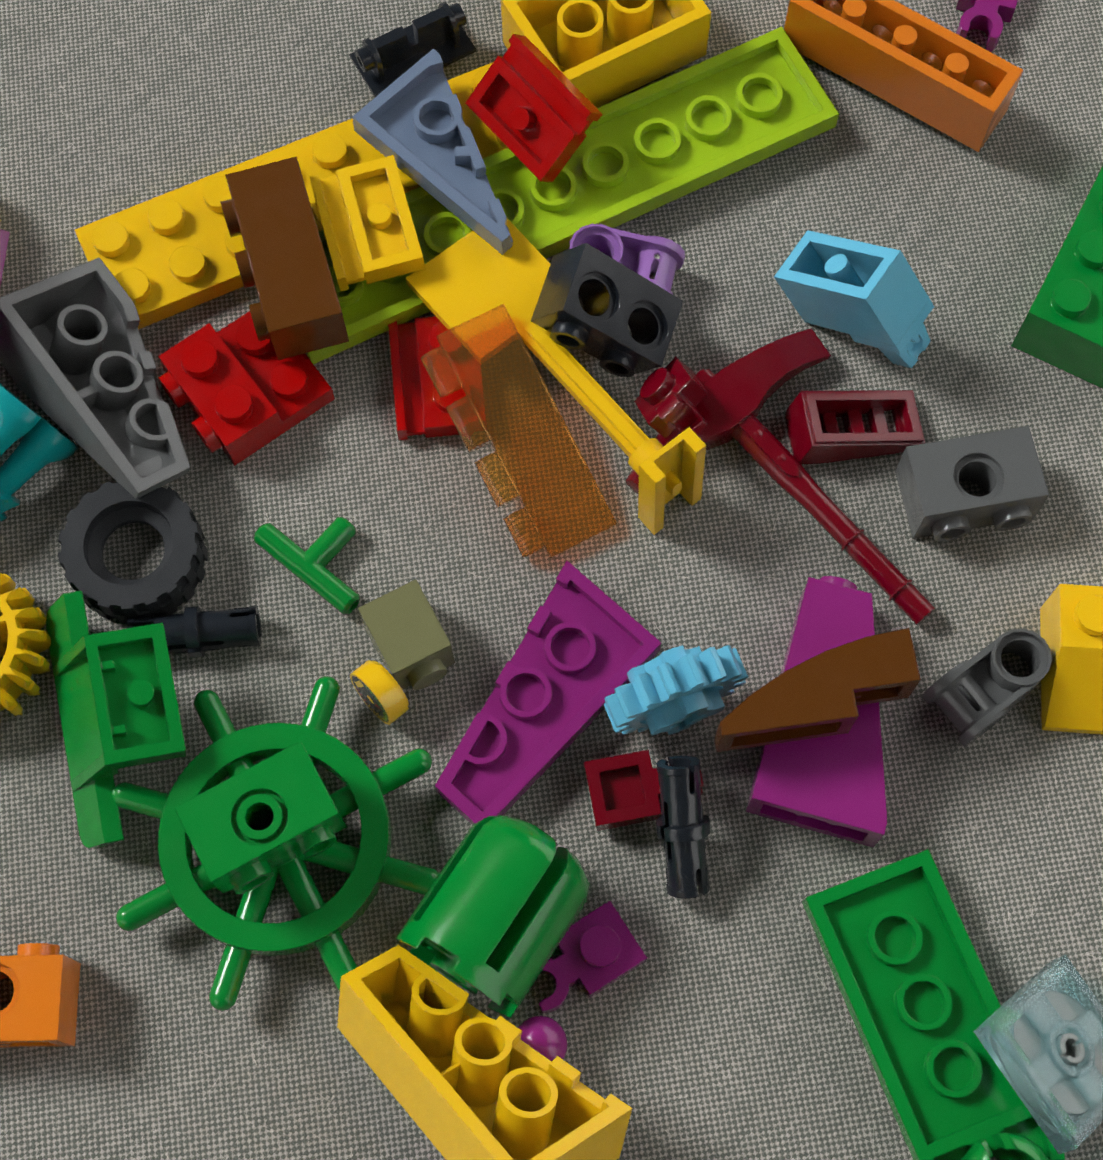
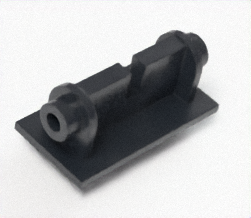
[349,2,476,97]

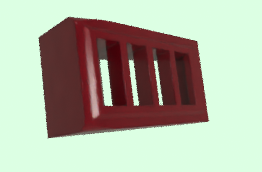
[785,390,926,465]

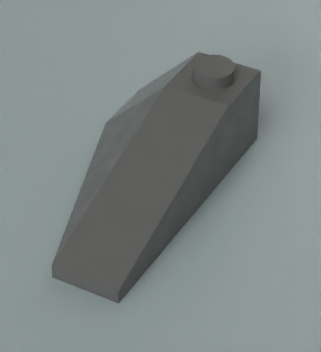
[0,257,190,499]

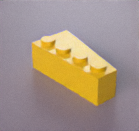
[337,945,632,1160]

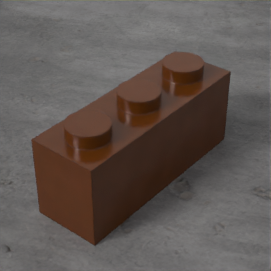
[221,156,349,361]

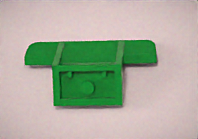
[46,591,186,848]

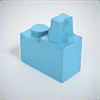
[774,230,934,368]

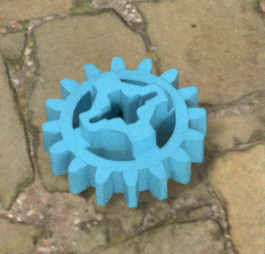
[604,645,749,736]

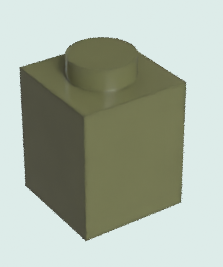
[358,579,455,690]

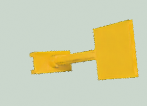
[405,217,706,535]

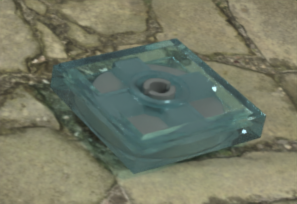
[973,954,1103,1154]

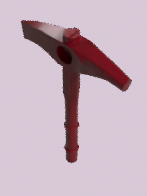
[626,328,935,625]

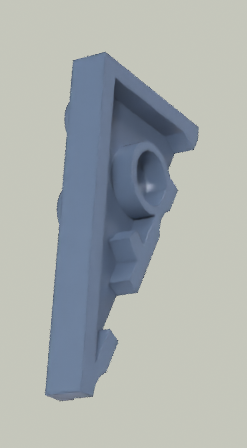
[352,49,513,255]

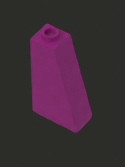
[745,576,887,847]

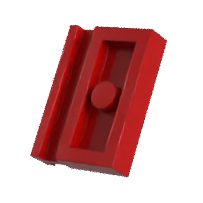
[465,34,603,182]
[388,316,487,441]

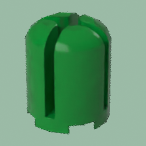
[396,815,590,1018]

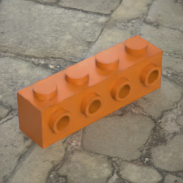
[784,0,1024,152]

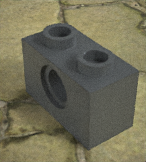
[895,426,1049,542]

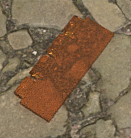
[420,304,617,558]

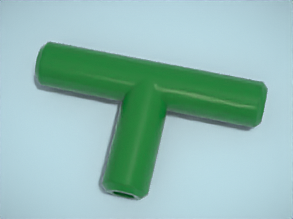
[254,517,360,615]

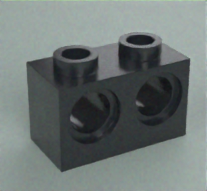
[531,243,683,377]

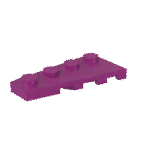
[435,561,662,825]

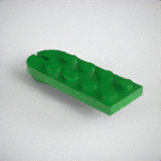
[802,849,1065,1160]

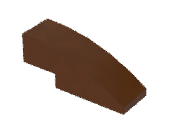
[714,628,921,752]

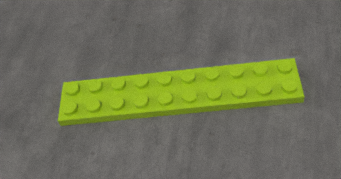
[306,26,839,364]

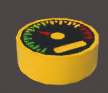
[350,660,409,725]

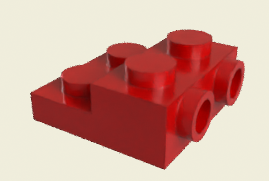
[158,311,335,466]

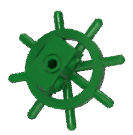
[112,676,440,1011]

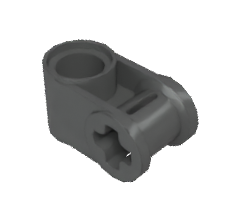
[922,628,1052,747]

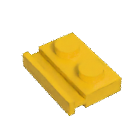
[309,155,426,291]

